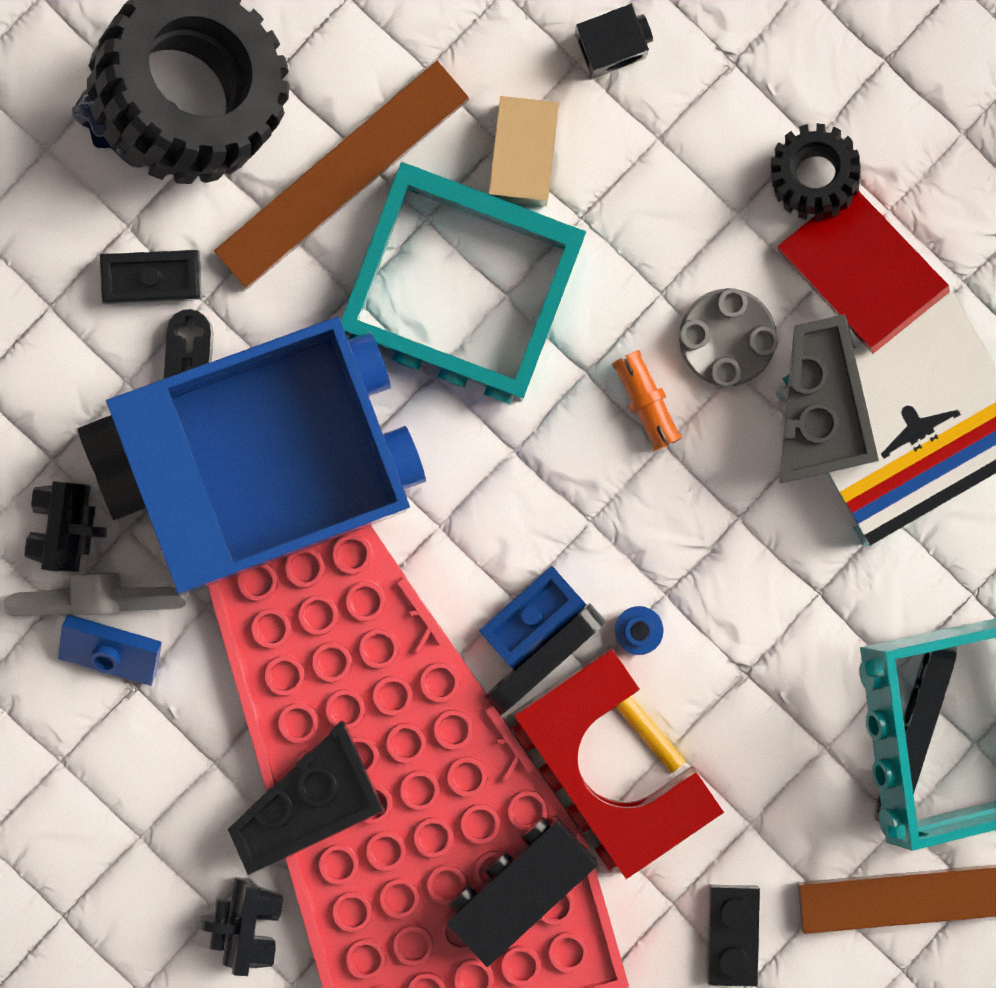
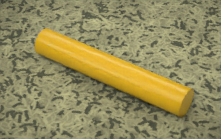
[615,697,686,773]

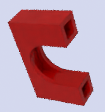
[512,646,724,880]

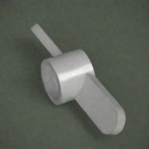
[3,573,187,616]

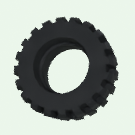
[87,0,290,184]

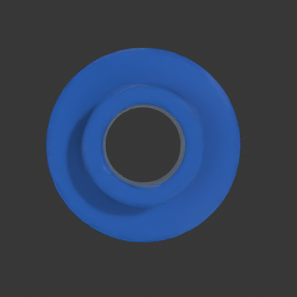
[614,606,664,655]

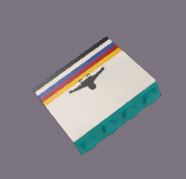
[776,292,996,546]

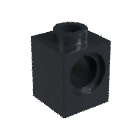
[575,3,654,79]

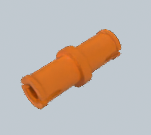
[611,350,683,452]

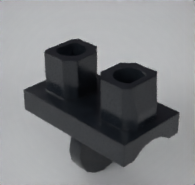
[24,481,107,572]
[198,877,283,976]

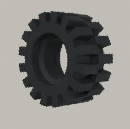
[771,123,861,221]

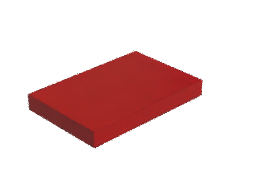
[777,190,950,354]

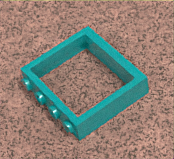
[341,161,587,405]
[859,618,996,851]

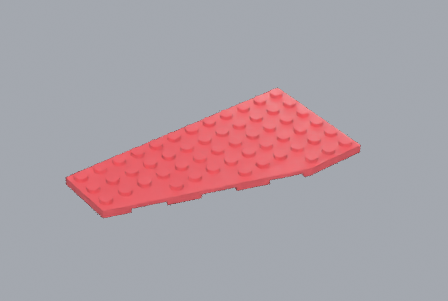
[208,526,629,988]

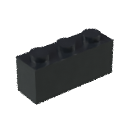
[446,815,598,967]

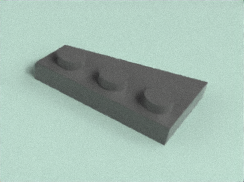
[779,314,879,483]

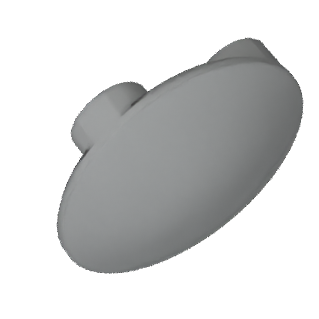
[679,288,779,386]

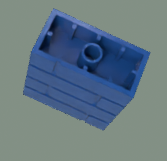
[106,316,426,596]

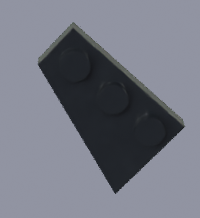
[228,720,385,875]

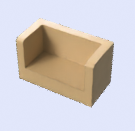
[489,96,559,207]

